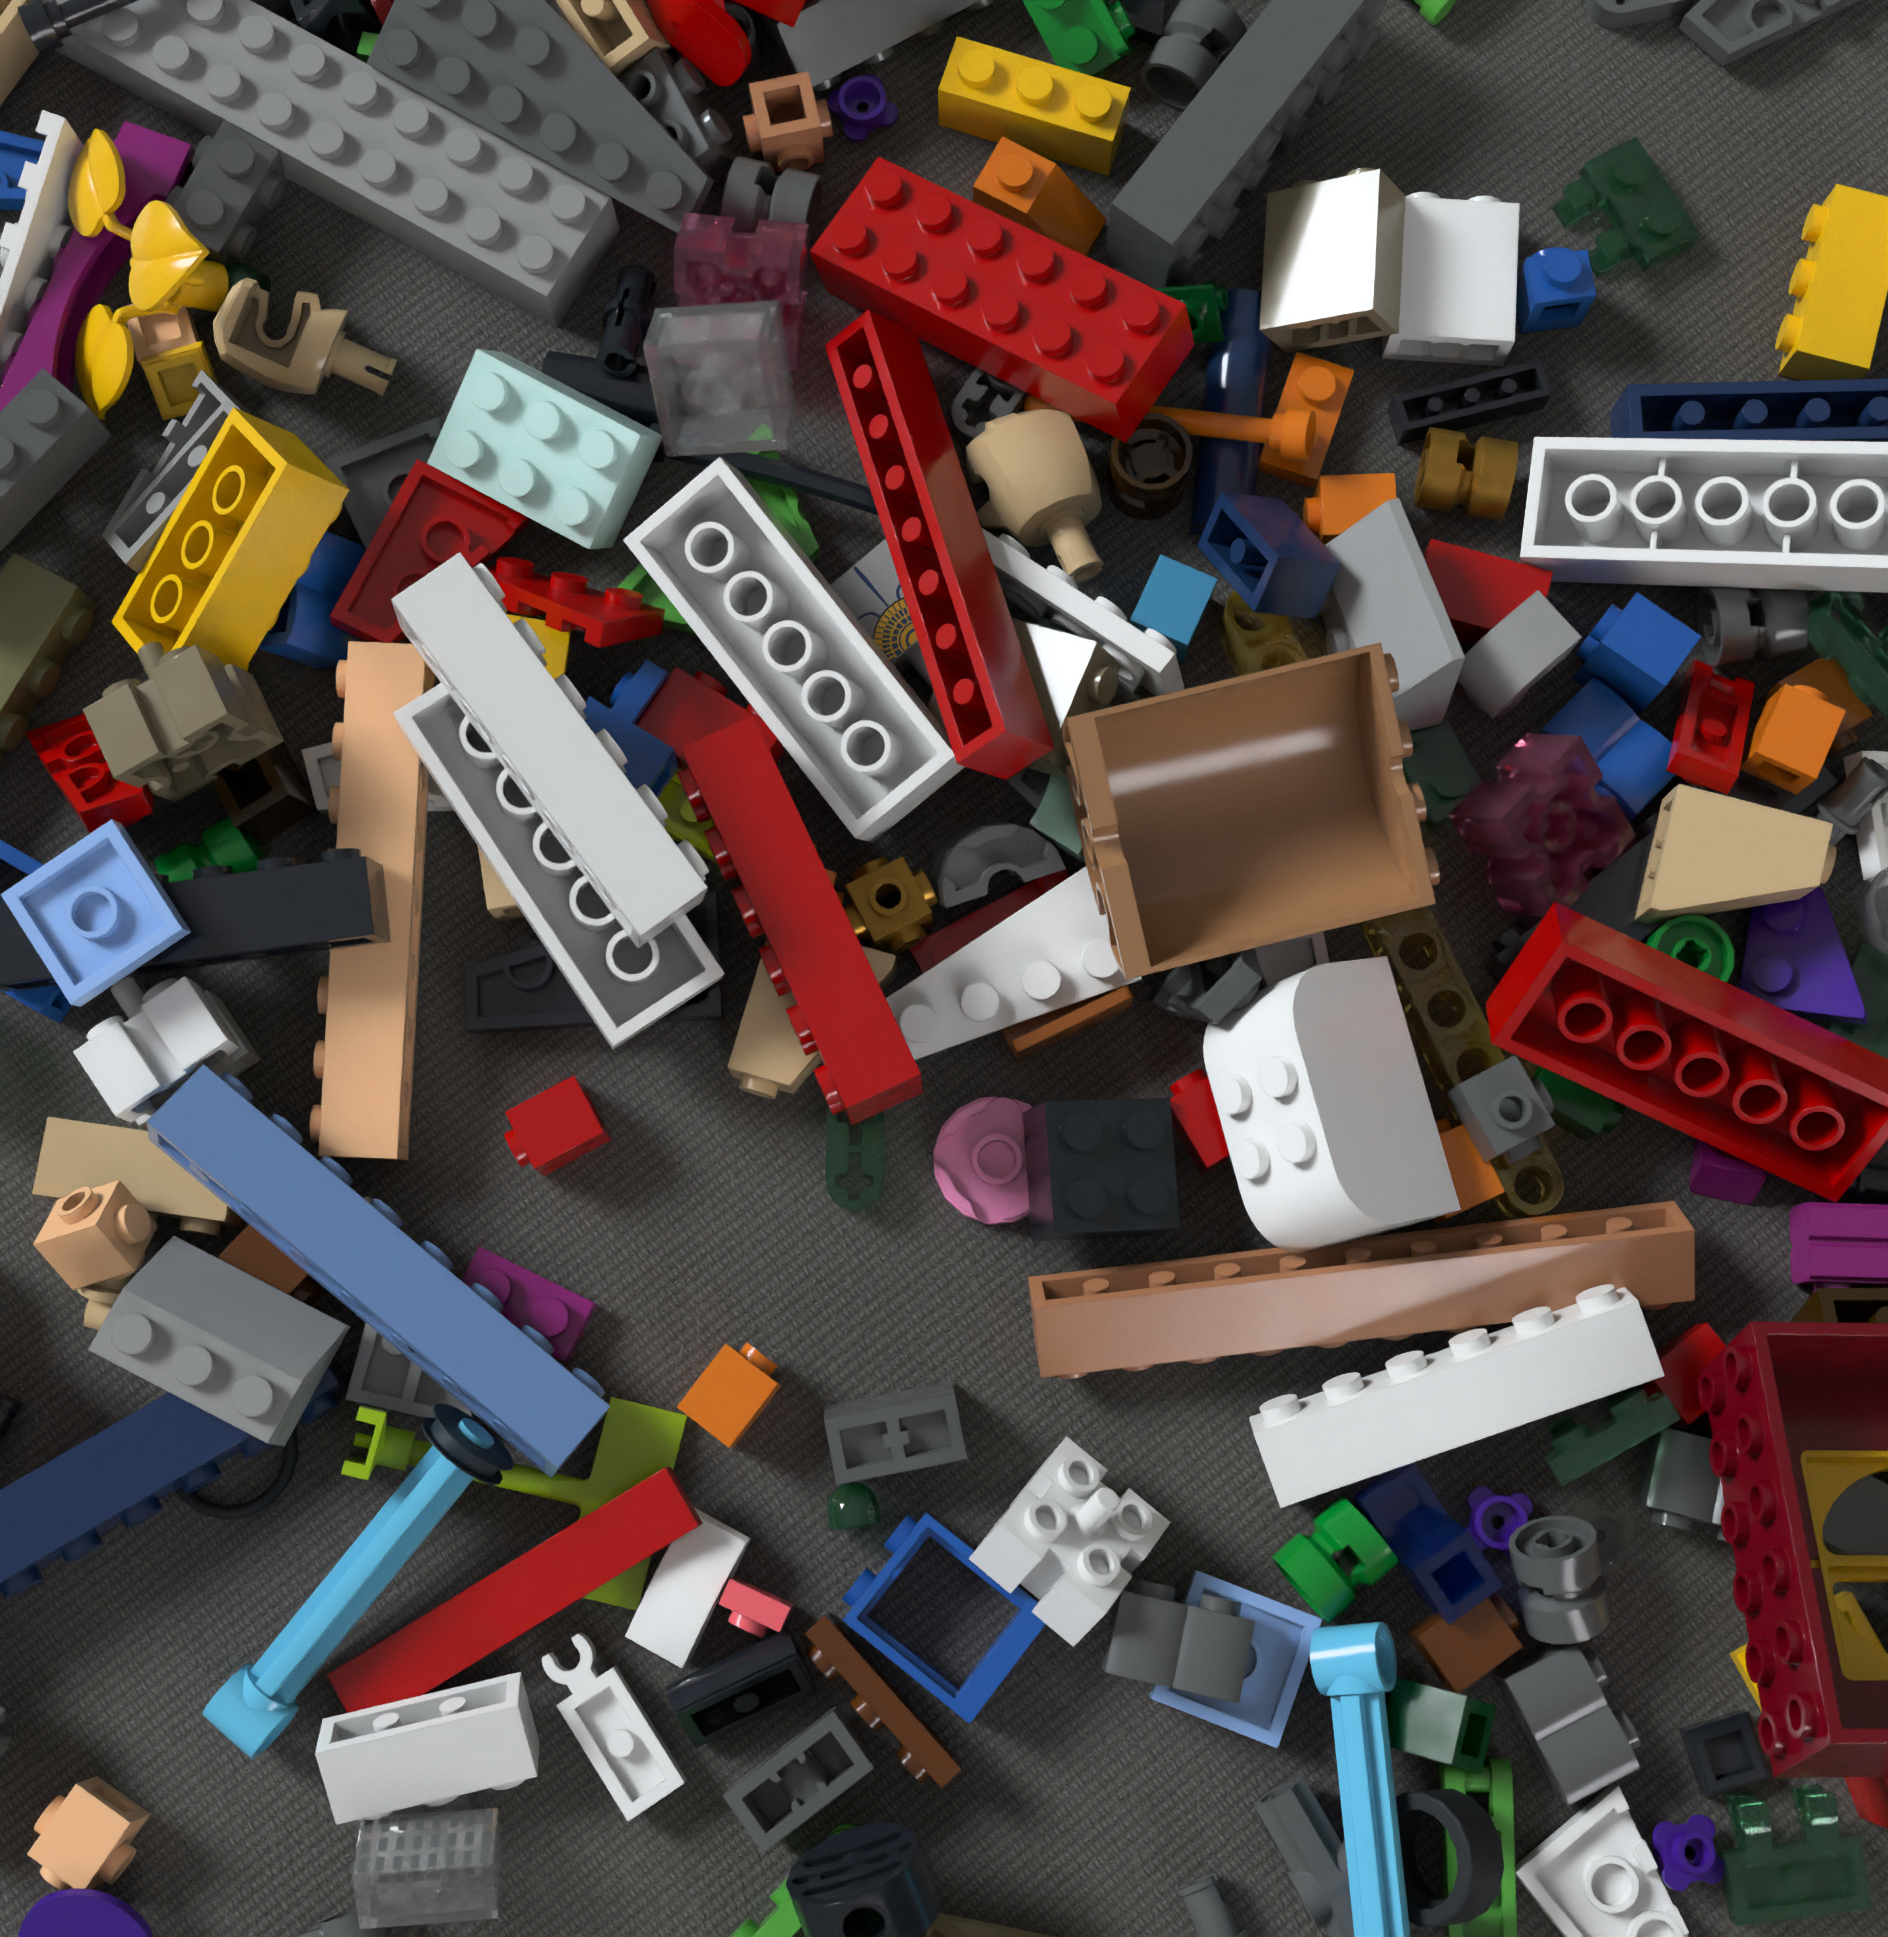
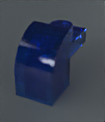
[1354,1463,1504,1625]

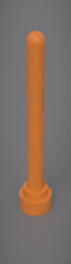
[1023,394,1316,461]

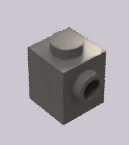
[1446,1055,1556,1165]

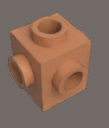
[742,71,833,172]

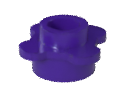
[828,74,898,142]
[1462,1486,1533,1558]
[1652,1814,1725,1891]

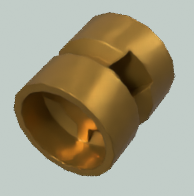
[1414,427,1519,522]

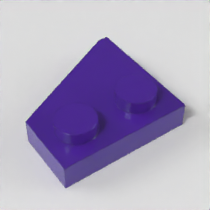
[1739,888,1868,1025]

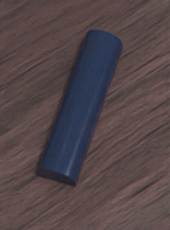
[1189,289,1271,535]

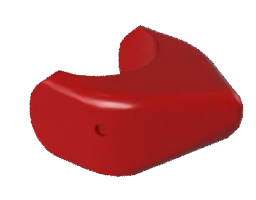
[645,0,752,87]

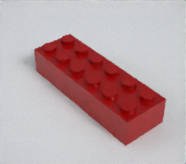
[809,157,1195,443]
[676,715,923,1125]
[1486,901,1888,1203]

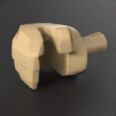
[213,278,397,397]
[966,409,1104,584]

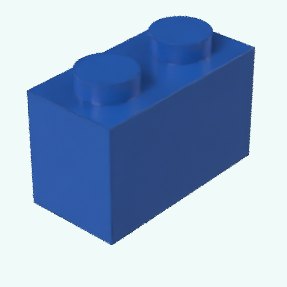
[1572,592,1701,716]

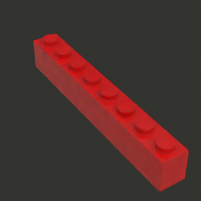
[825,309,1055,780]

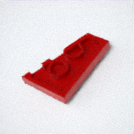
[330,459,530,643]

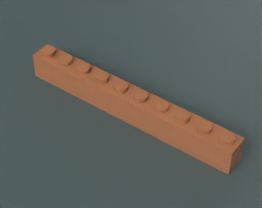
[1028,1201,1695,1379]

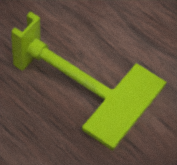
[341,1396,687,1610]

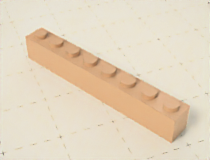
[310,641,435,1160]

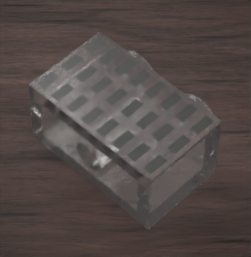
[352,1808,504,1929]

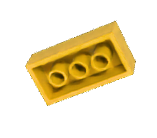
[111,407,349,672]

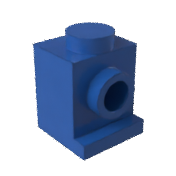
[1516,247,1596,334]

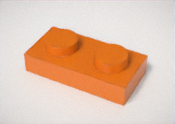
[1258,352,1355,488]

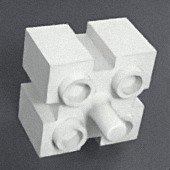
[73,976,261,1130]
[969,1436,1171,1647]

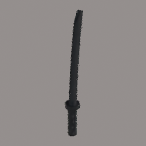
[649,423,878,515]

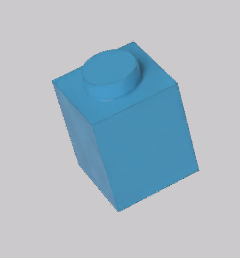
[1129,554,1218,664]

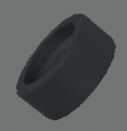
[1396,1789,1504,1927]

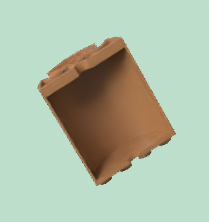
[1063,642,1440,980]

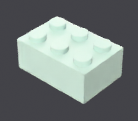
[427,349,663,549]

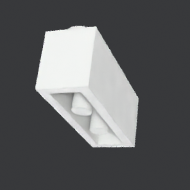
[315,1672,540,1825]

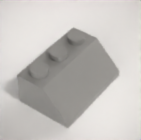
[1318,498,1465,731]
[88,1236,350,1446]

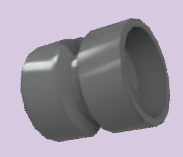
[1140,0,1247,112]
[720,156,823,255]
[1696,587,1810,666]
[1508,1515,1611,1645]

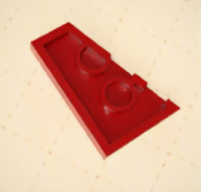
[485,557,665,648]
[24,714,153,833]

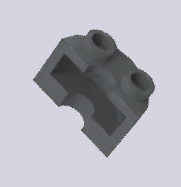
[929,818,1066,908]

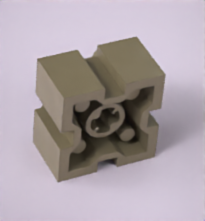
[83,642,284,803]

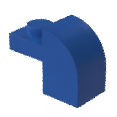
[583,659,679,798]

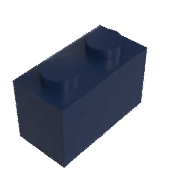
[1197,491,1341,619]

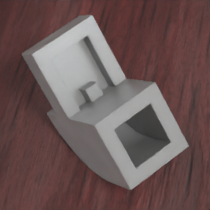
[1457,590,1582,720]

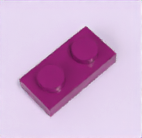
[461,1246,597,1363]

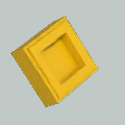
[141,341,218,421]

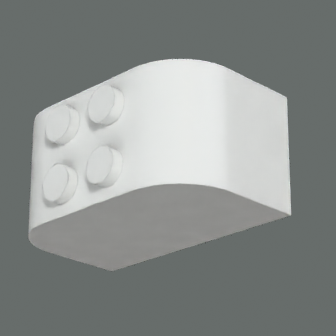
[1203,956,1461,1253]

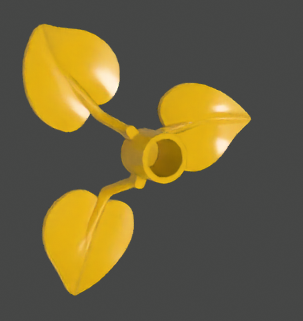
[68,129,228,420]

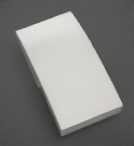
[625,1508,751,1669]

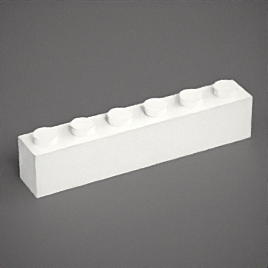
[1249,1284,1665,1508]

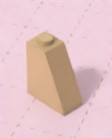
[1634,784,1836,924]
[727,940,897,1099]

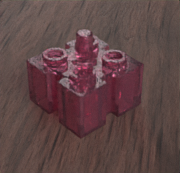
[674,213,809,372]
[1448,733,1636,917]

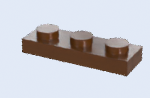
[805,1612,962,1789]

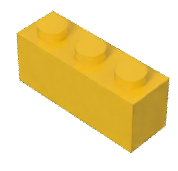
[938,36,1131,176]
[1775,184,1888,380]

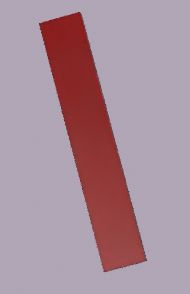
[327,1466,703,1713]

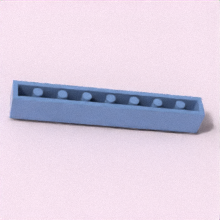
[147,1064,610,1478]

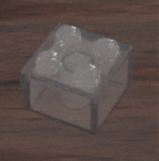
[643,300,797,457]

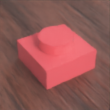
[718,1576,795,1637]

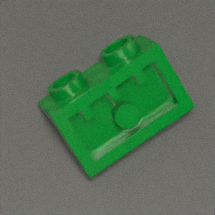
[1022,0,1137,77]

